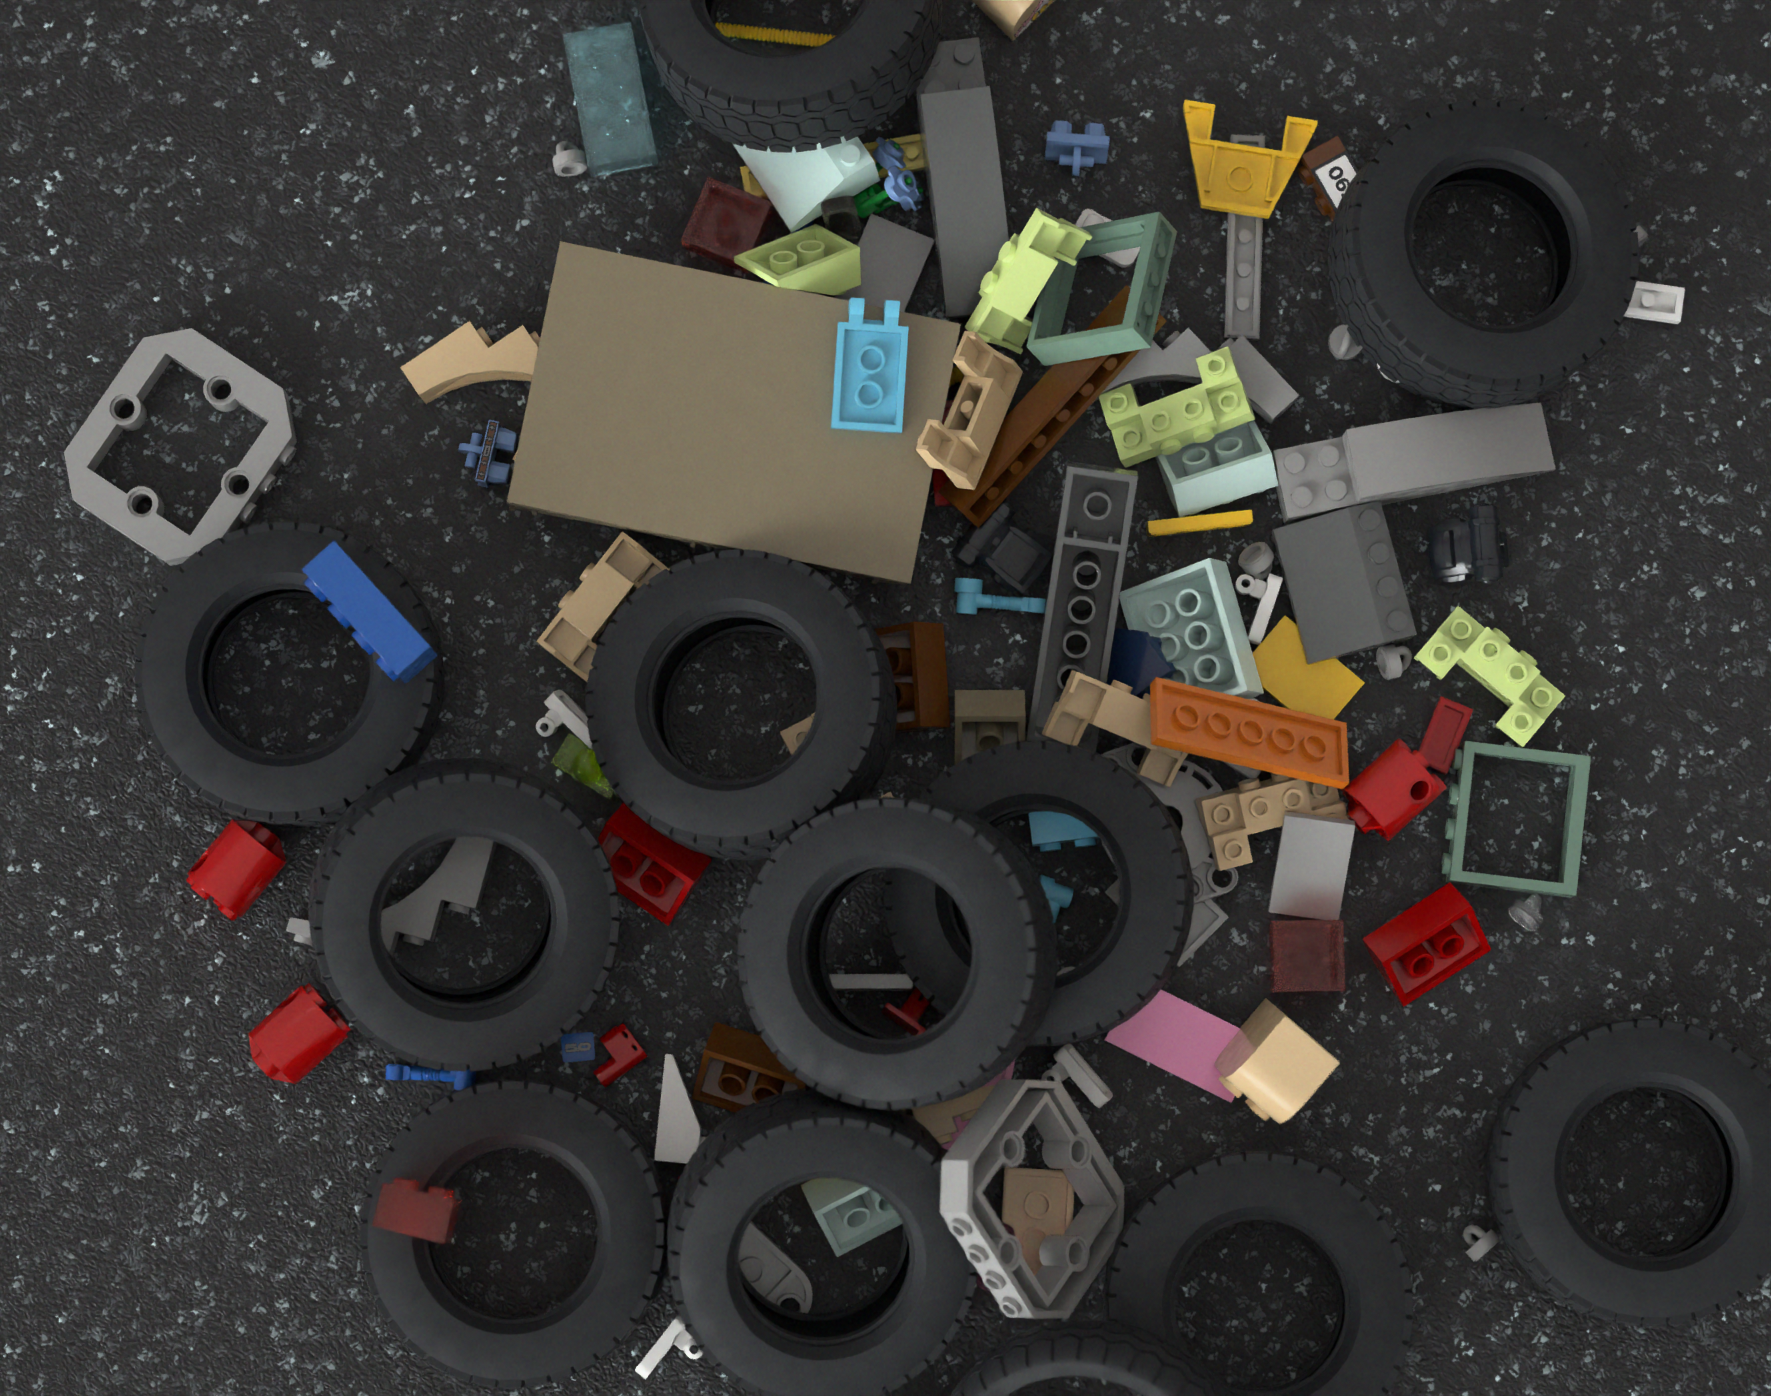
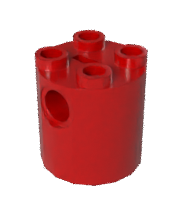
[1342,738,1447,841]
[186,818,287,921]
[248,982,351,1085]

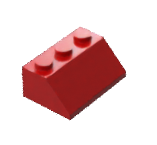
[598,803,712,926]
[1362,882,1491,1007]

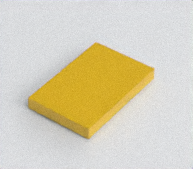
[1253,616,1365,720]

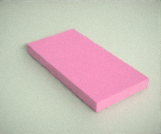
[1104,990,1240,1103]

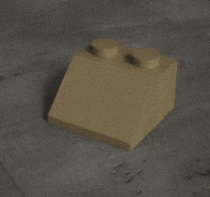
[954,690,1026,765]

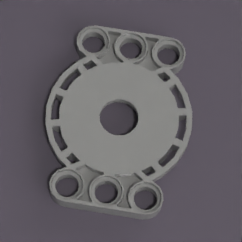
[1101,742,1238,905]

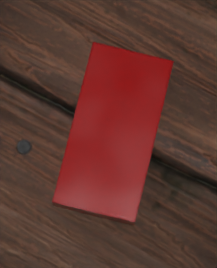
[1418,696,1473,775]

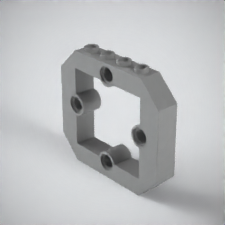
[64,328,297,566]
[940,1080,1124,1318]

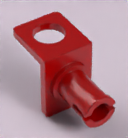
[882,986,930,1036]

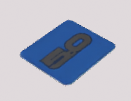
[561,1032,595,1063]

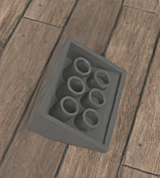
[1272,500,1417,665]

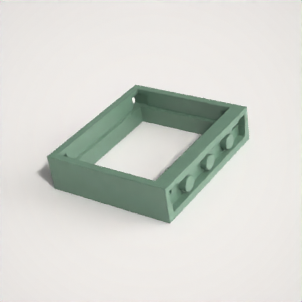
[1026,212,1177,366]
[1441,741,1591,898]

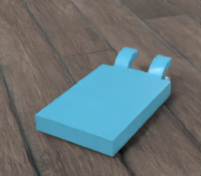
[831,297,909,434]

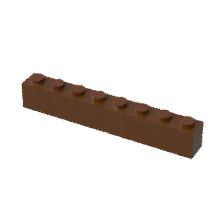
[938,285,1167,528]

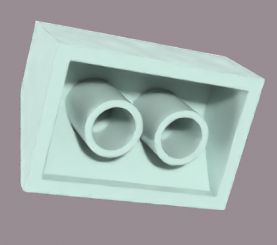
[1156,420,1278,518]
[801,1178,903,1257]

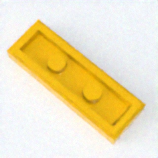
[1145,510,1253,537]

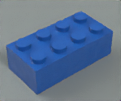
[301,541,438,683]

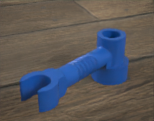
[385,1064,476,1090]

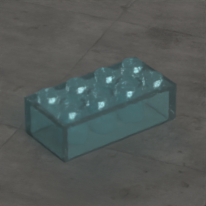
[563,22,658,177]

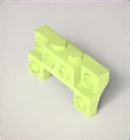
[965,208,1093,355]
[1098,346,1255,468]
[1414,606,1565,748]

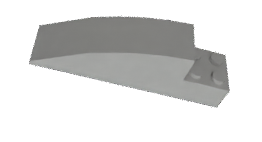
[1272,403,1556,524]

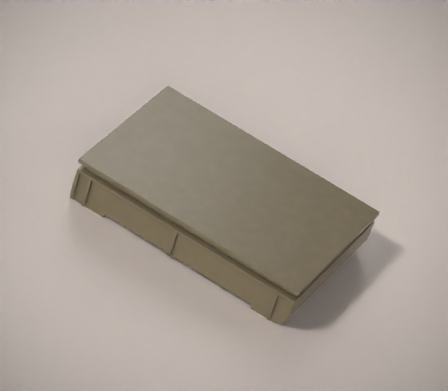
[507,241,961,588]

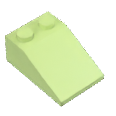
[734,224,861,296]

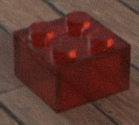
[681,177,773,274]
[1269,920,1346,994]
[372,1177,462,1244]

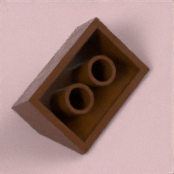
[874,621,950,734]
[692,1022,807,1113]

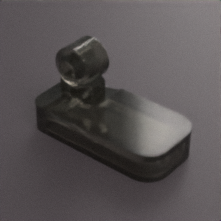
[820,196,863,241]

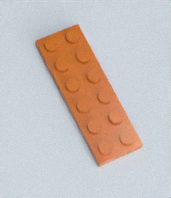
[1150,677,1349,789]

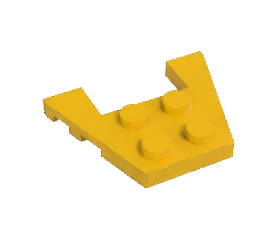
[1183,100,1318,219]

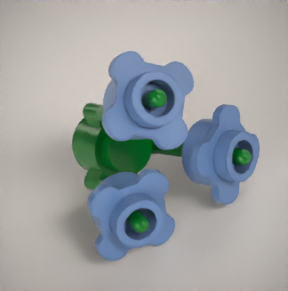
[849,137,924,218]

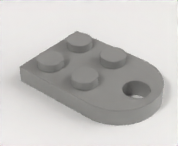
[739,1221,813,1313]

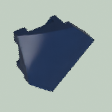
[1107,628,1176,698]

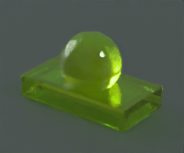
[550,733,615,800]

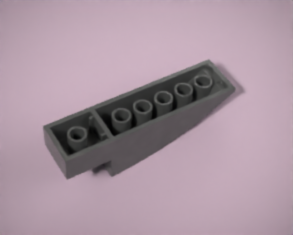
[914,37,1009,319]
[1026,461,1138,752]

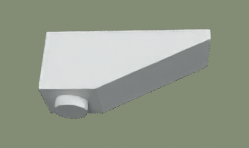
[654,1054,706,1164]

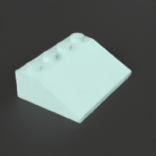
[732,136,880,233]
[1119,558,1264,699]

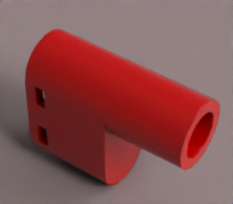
[593,1023,648,1088]

